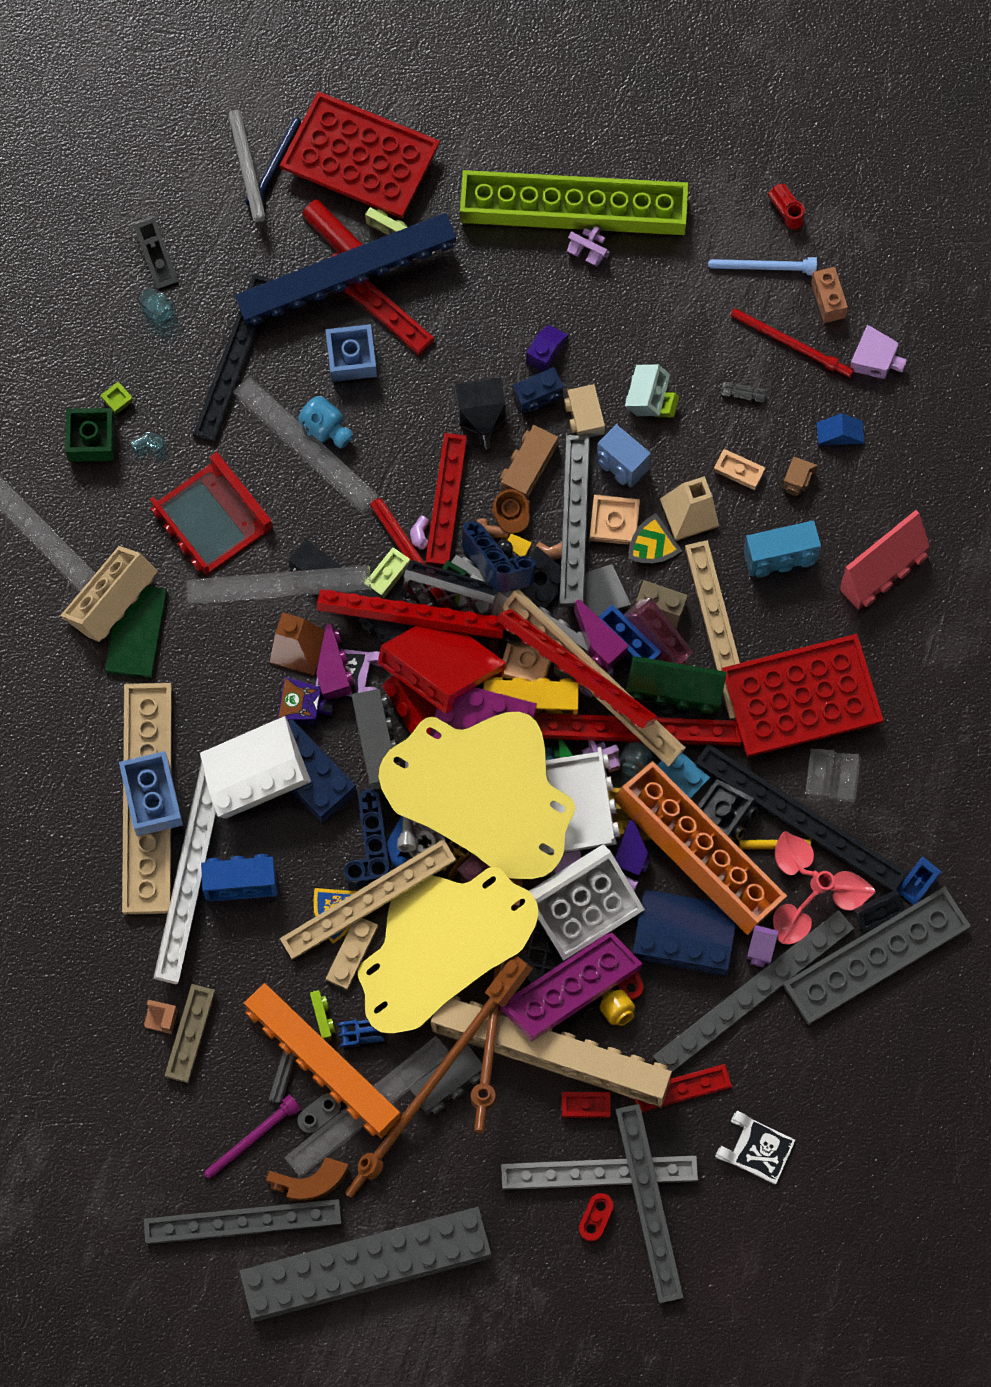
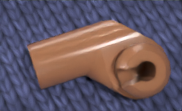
[476,518,509,539]
[536,542,562,561]

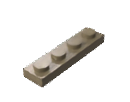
[165,984,215,1084]

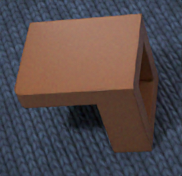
[144,1000,178,1034]

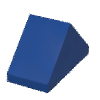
[816,413,864,446]
[897,856,941,905]

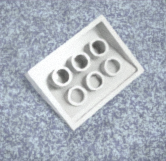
[200,716,311,818]
[529,844,645,961]

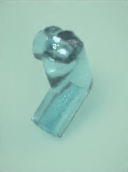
[130,432,165,451]

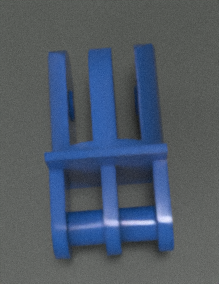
[338,1019,385,1048]

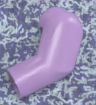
[410,515,430,550]

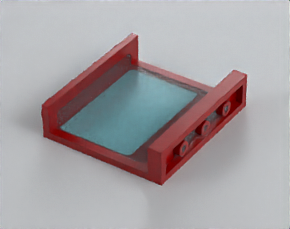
[150,452,273,576]

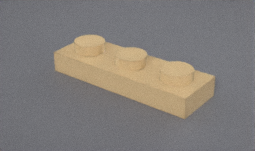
[326,918,378,991]

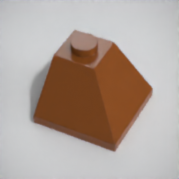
[270,612,325,676]

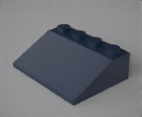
[633,889,736,976]

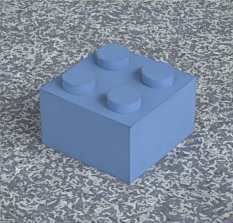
[326,324,377,382]
[597,424,651,488]

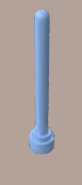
[708,257,817,276]

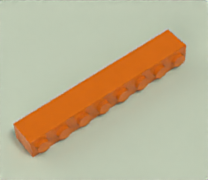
[244,983,401,1139]

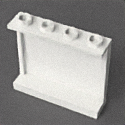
[539,747,620,855]

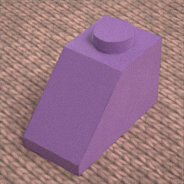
[747,925,779,967]

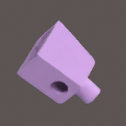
[850,325,907,379]

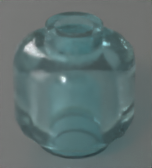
[619,742,653,777]

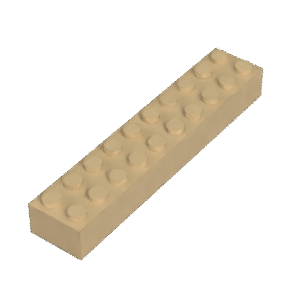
[431,996,672,1108]

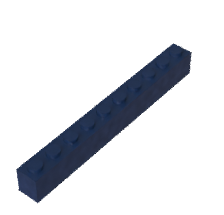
[235,213,456,325]

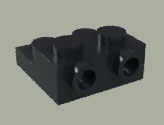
[698,779,759,842]

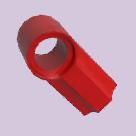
[768,183,805,229]

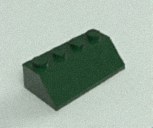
[626,656,727,714]

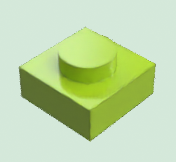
[100,382,133,415]
[654,393,680,417]

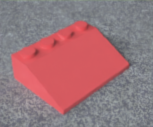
[840,510,930,610]

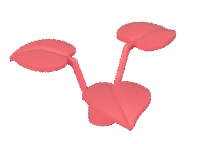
[772,831,875,945]

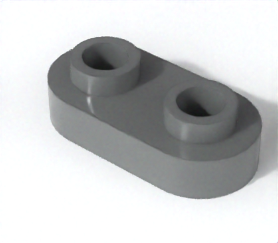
[298,1093,341,1134]

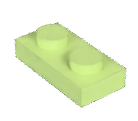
[365,207,407,235]
[364,548,411,598]

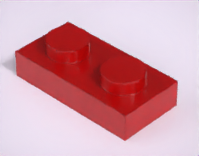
[562,1092,611,1118]

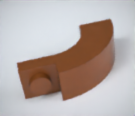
[266,1157,349,1202]

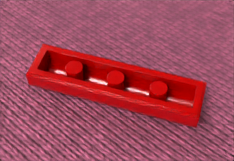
[302,200,363,254]

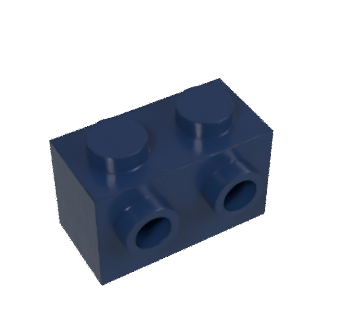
[512,367,564,414]

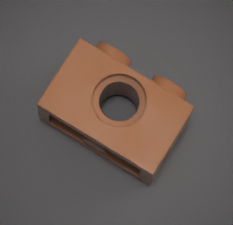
[811,267,848,323]

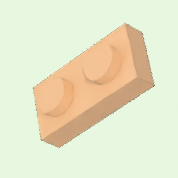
[714,449,765,490]

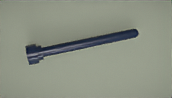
[245,117,301,207]

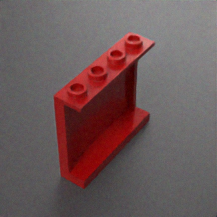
[377,626,506,714]

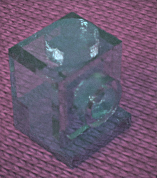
[139,288,176,326]

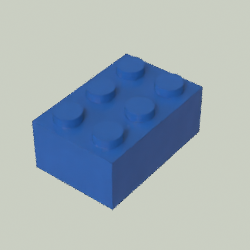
[201,854,278,902]

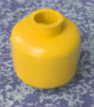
[599,990,635,1026]

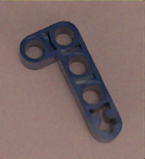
[462,521,535,593]
[344,789,390,887]

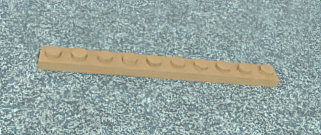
[502,589,686,767]

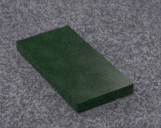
[105,586,167,679]

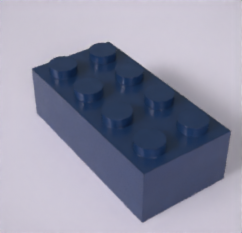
[288,719,357,824]

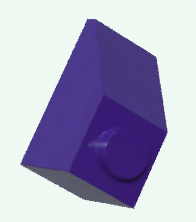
[526,325,568,372]
[615,820,650,875]

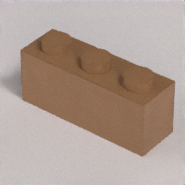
[499,425,558,499]

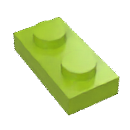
[310,990,335,1042]

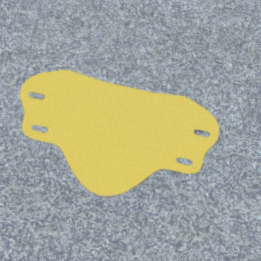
[378,712,575,879]
[358,867,539,1033]

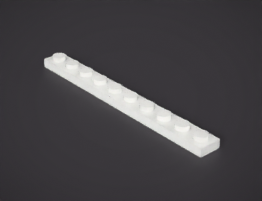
[153,762,216,985]

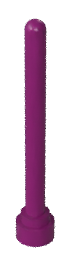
[204,1094,301,1179]

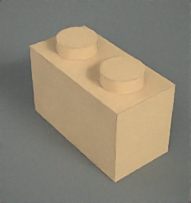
[564,384,605,437]

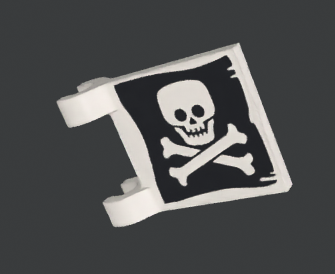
[715,1111,795,1184]

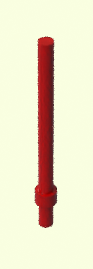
[730,308,854,378]

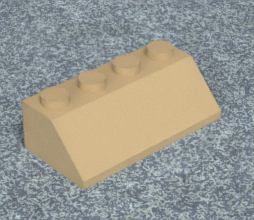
[60,546,158,642]

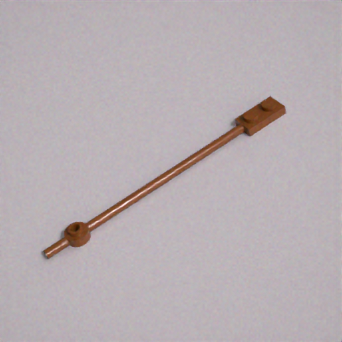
[471,878,523,1133]
[344,955,533,1198]

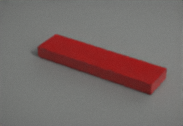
[635,1064,732,1113]

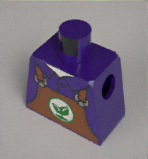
[278,677,334,726]

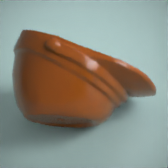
[492,489,530,534]

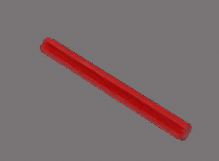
[370,498,453,609]

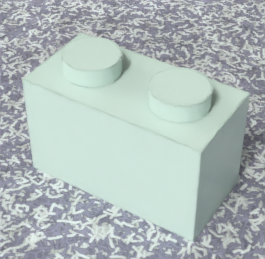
[625,364,670,416]

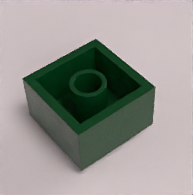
[65,408,115,462]

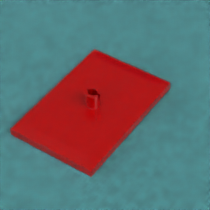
[280,91,440,219]
[721,634,884,757]

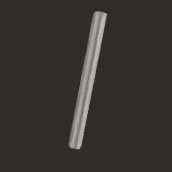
[229,110,265,222]

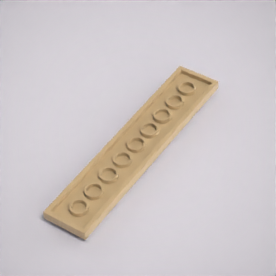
[122,683,172,914]

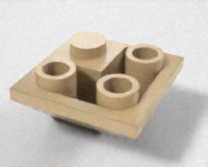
[660,476,719,541]

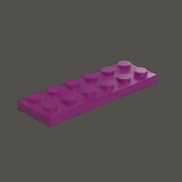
[500,931,642,1042]

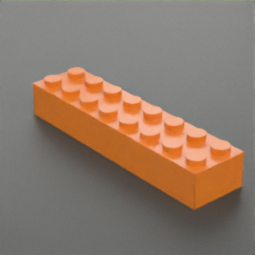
[614,761,787,935]

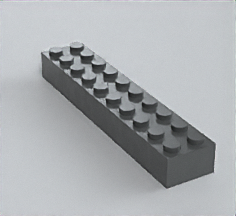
[239,1207,491,1322]

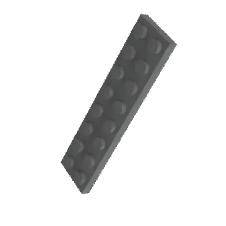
[783,887,971,1025]

